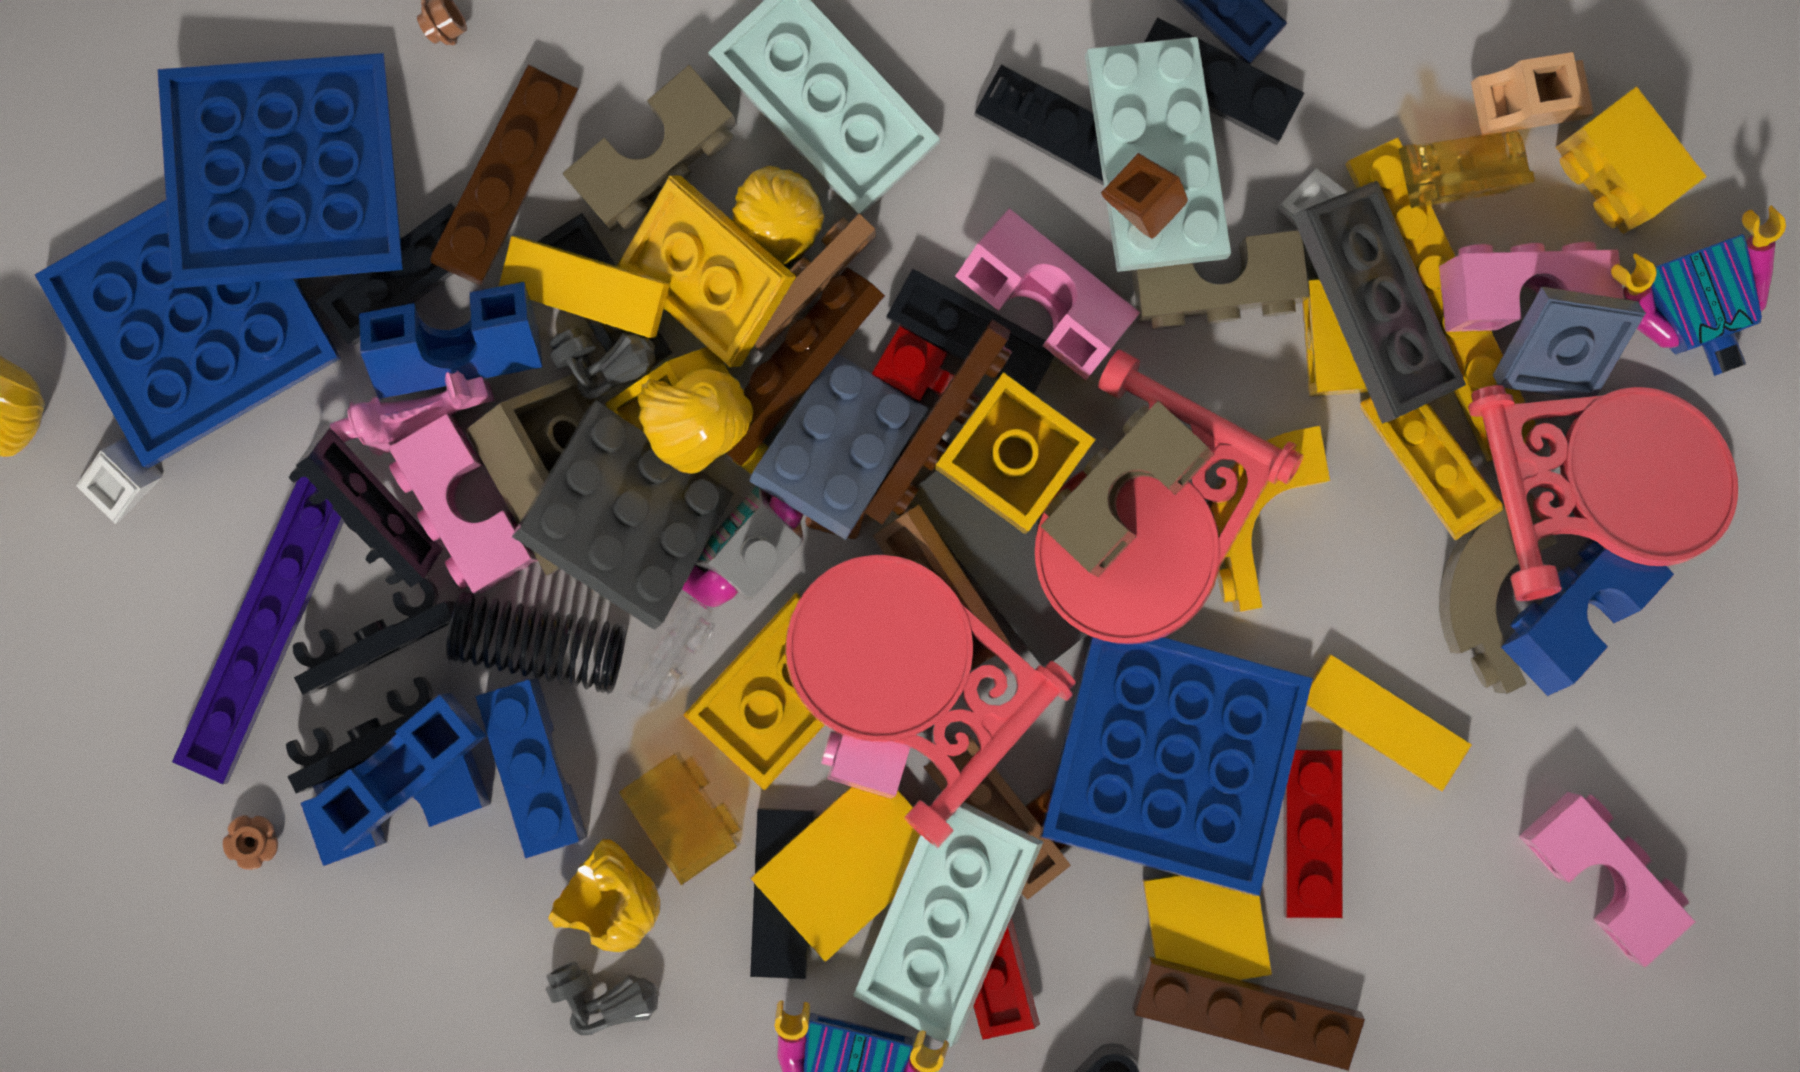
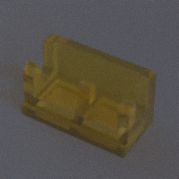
[1399,131,1535,209]

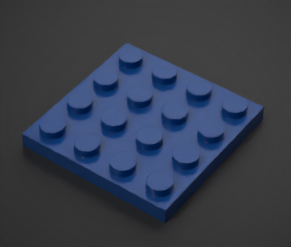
[157,53,403,288]
[34,200,341,468]
[1039,637,1313,896]

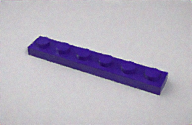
[172,476,344,785]

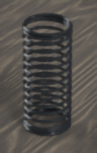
[446,591,626,694]

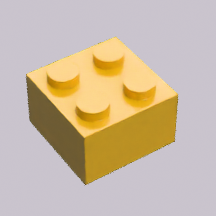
[1555,86,1707,234]
[935,372,1096,534]

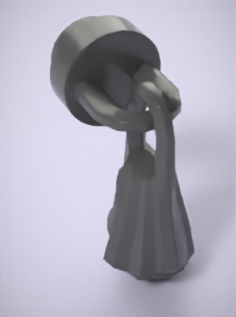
[549,327,656,399]
[545,962,659,1035]

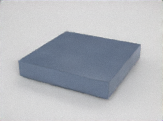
[1493,287,1646,398]

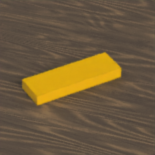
[498,236,670,338]
[1360,397,1503,540]
[1306,654,1472,792]

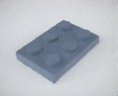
[749,353,928,540]

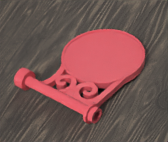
[1035,349,1304,644]
[1468,385,1738,601]
[786,555,1076,848]

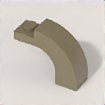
[1439,493,1557,694]

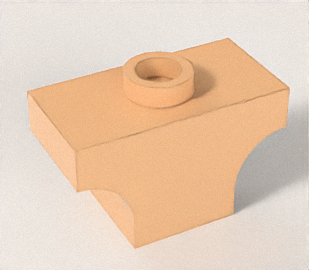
[1471,52,1594,136]

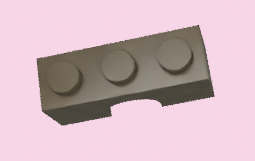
[562,65,736,232]
[1131,230,1310,330]
[1041,401,1214,577]

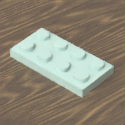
[708,0,940,215]
[1085,37,1231,272]
[853,794,1043,1047]

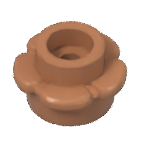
[417,0,467,46]
[223,815,278,870]

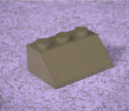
[465,374,595,576]

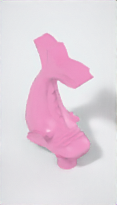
[330,371,495,456]

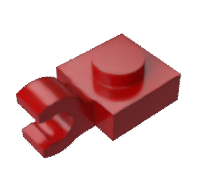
[872,326,954,403]

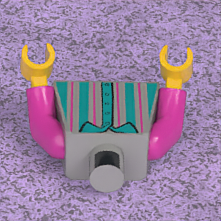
[682,442,804,607]

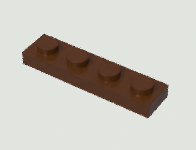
[431,64,578,287]
[725,267,885,467]
[864,319,1012,525]
[1132,956,1365,1071]

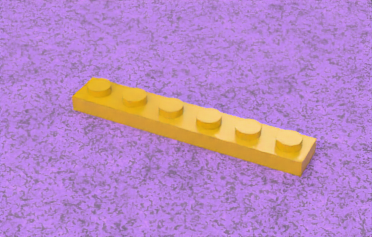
[1345,137,1536,462]

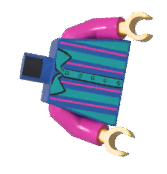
[1611,205,1786,376]
[774,1000,949,1072]

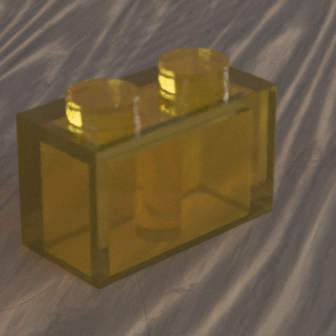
[618,751,742,885]

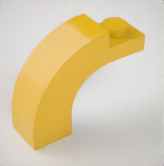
[1207,426,1330,612]

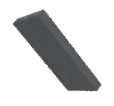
[1292,181,1466,424]
[912,470,1087,667]

